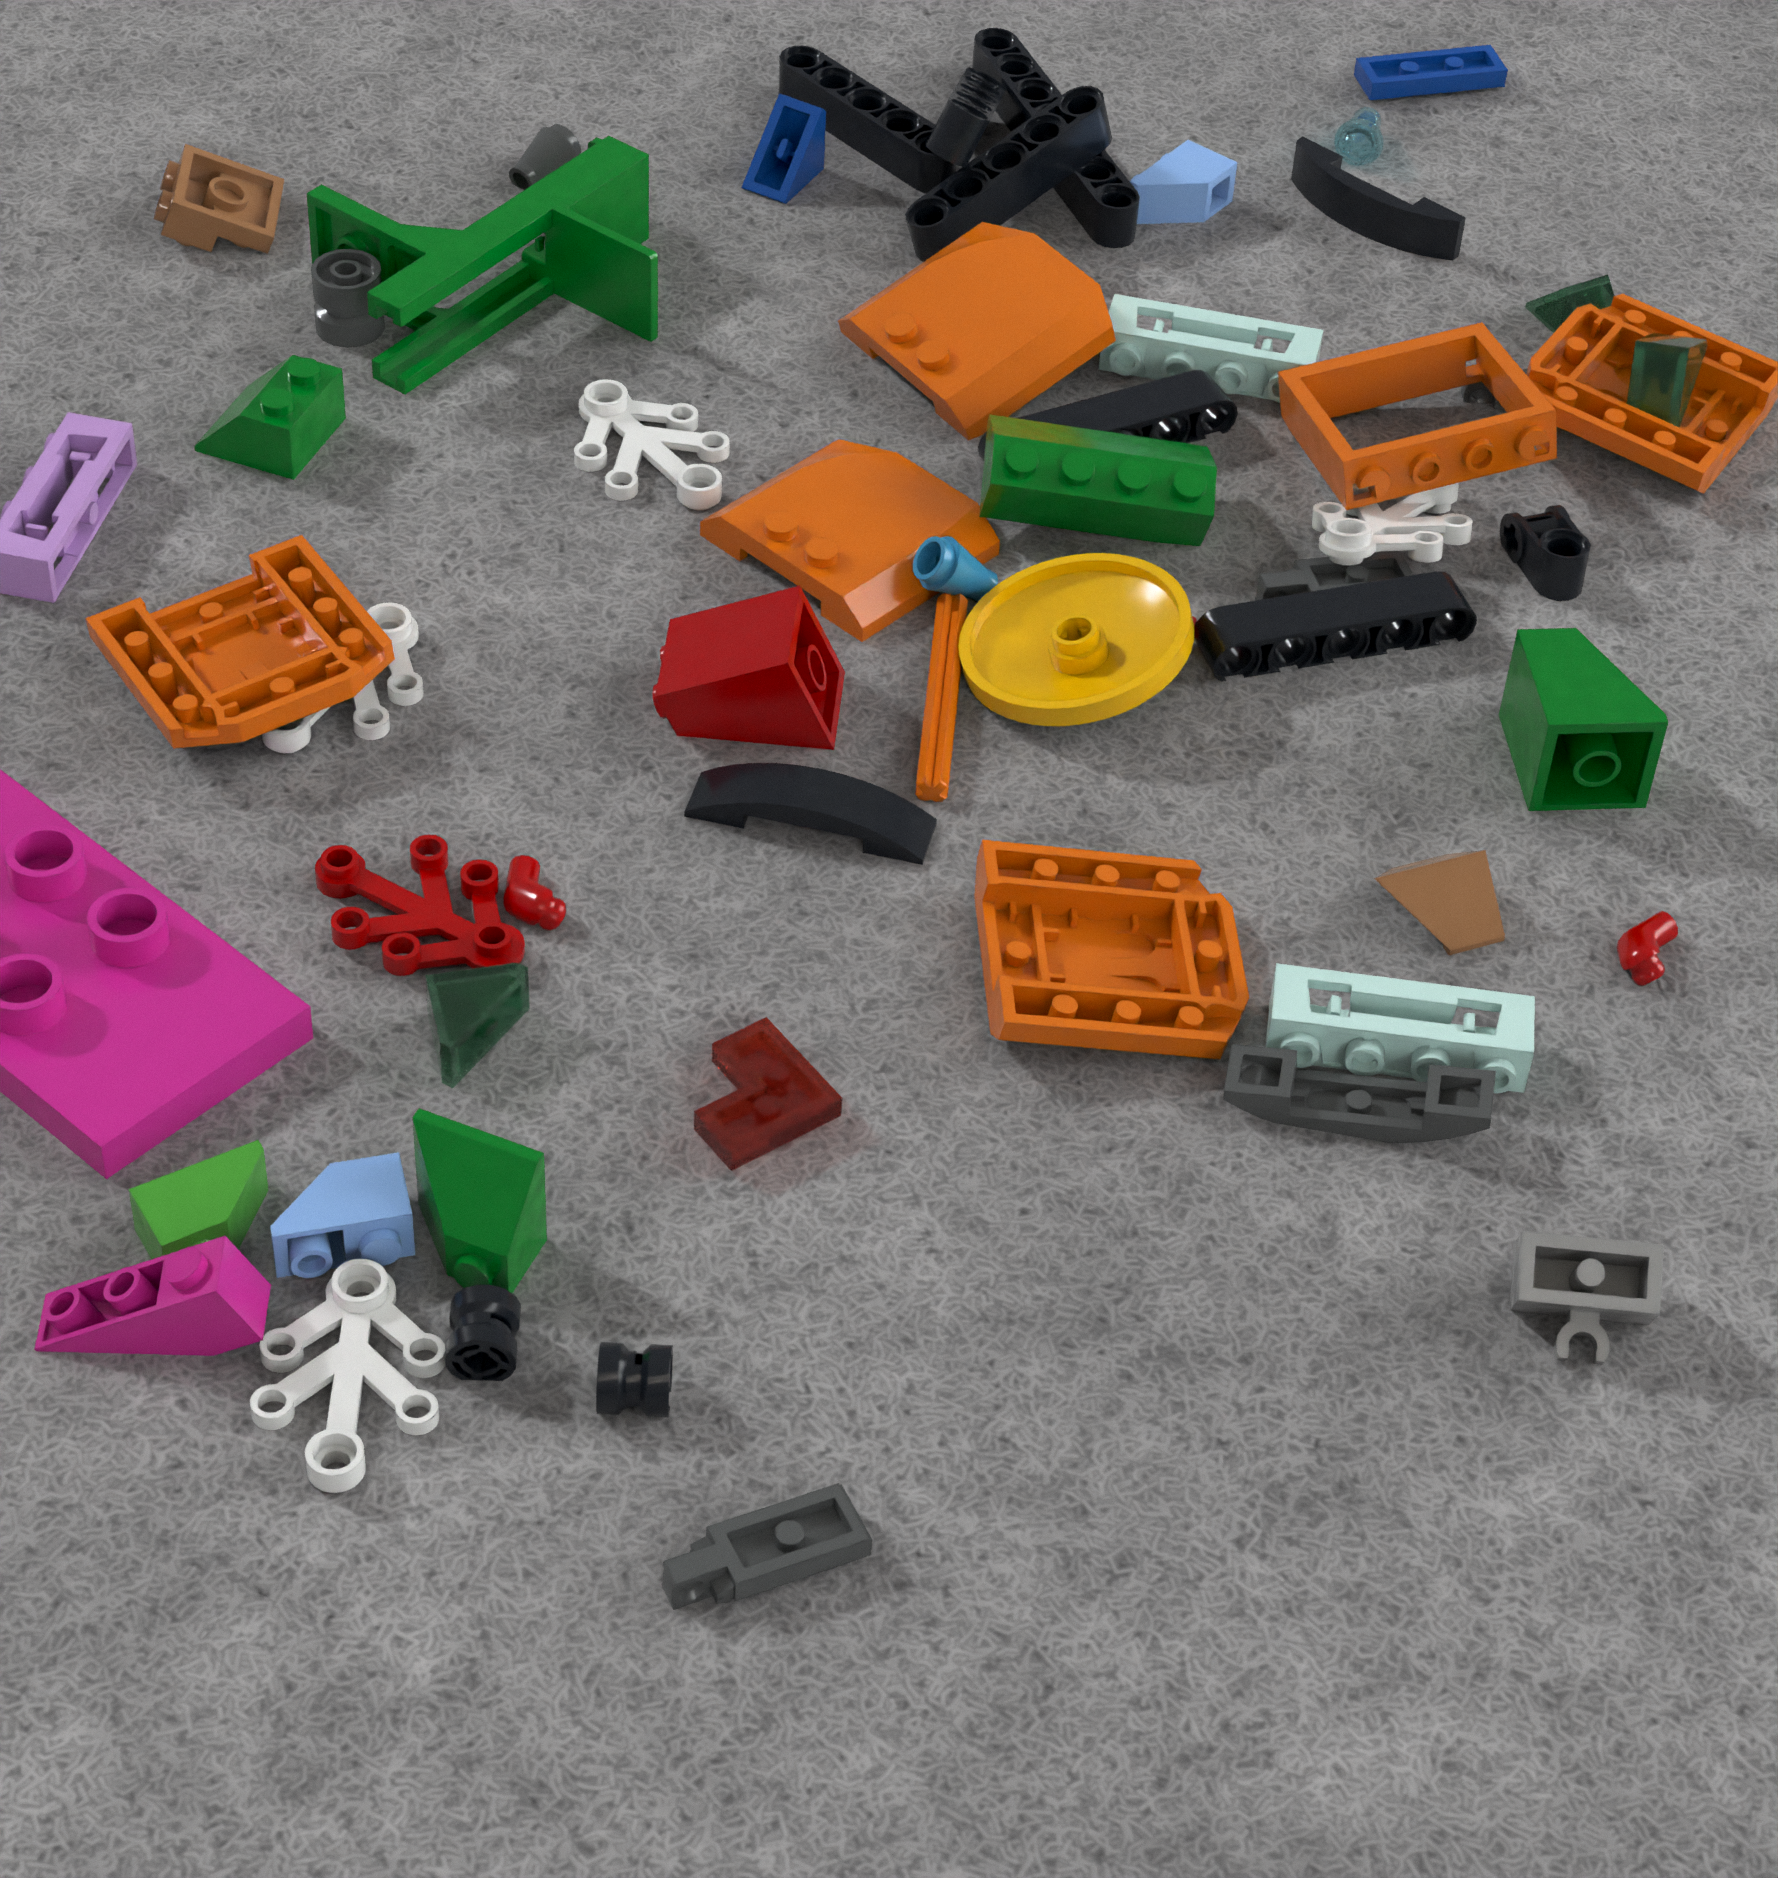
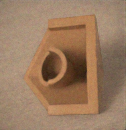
[1374,850,1505,955]

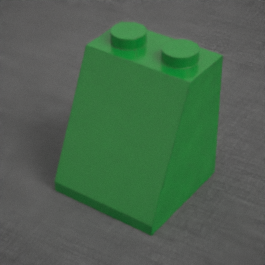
[1499,628,1668,811]

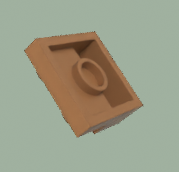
[154,144,284,254]

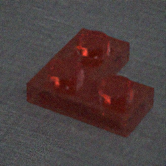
[694,1017,842,1171]

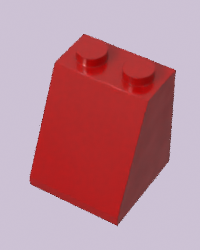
[652,585,845,750]

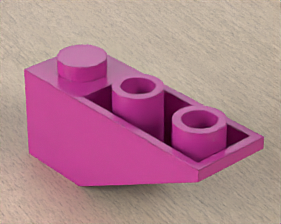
[34,1236,271,1356]

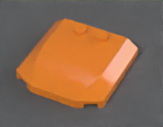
[838,222,1116,441]
[1526,294,1778,494]
[700,439,1000,642]
[85,535,395,749]
[974,840,1249,1059]

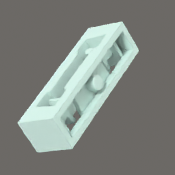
[1098,294,1324,403]
[1265,963,1535,1093]

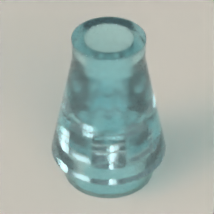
[1334,107,1384,166]

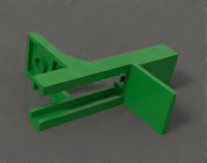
[307,136,658,395]

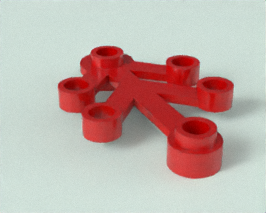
[315,834,525,976]

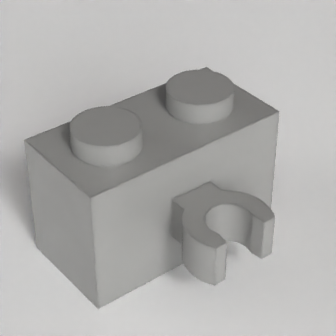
[1510,1231,1664,1365]

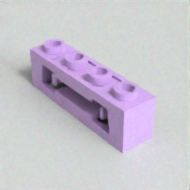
[0,412,137,603]

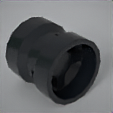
[445,1284,521,1381]
[596,1342,673,1417]

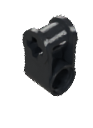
[1500,505,1591,601]

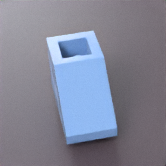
[1130,140,1237,224]
[270,1152,415,1278]

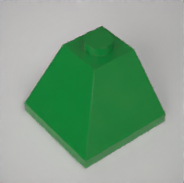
[412,1108,547,1293]

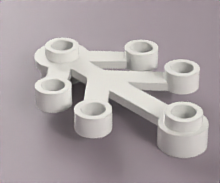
[574,379,730,510]
[1312,483,1473,565]
[262,603,424,753]
[250,1259,446,1493]

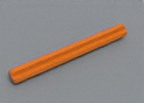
[915,593,968,802]

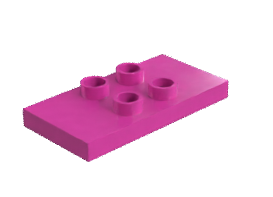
[0,769,313,1179]

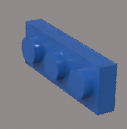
[1354,45,1508,100]

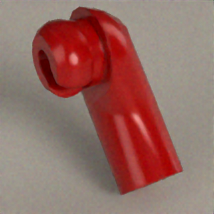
[503,855,566,930]
[1617,911,1678,986]

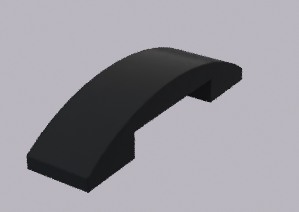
[1291,136,1466,261]
[684,763,937,865]

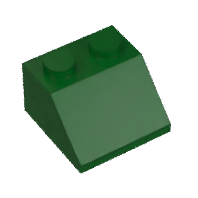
[194,355,346,480]

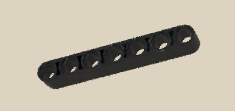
[972,28,1140,248]

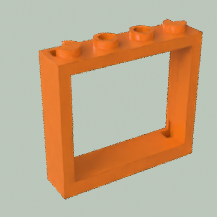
[1278,322,1557,510]

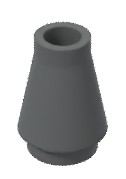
[509,124,581,190]

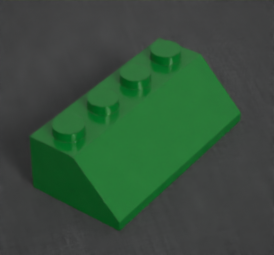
[979,414,1217,546]

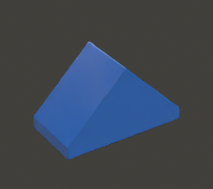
[741,93,826,204]

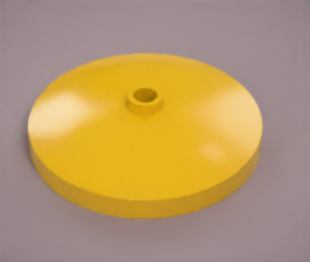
[958,553,1194,726]

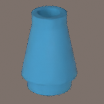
[913,536,998,602]

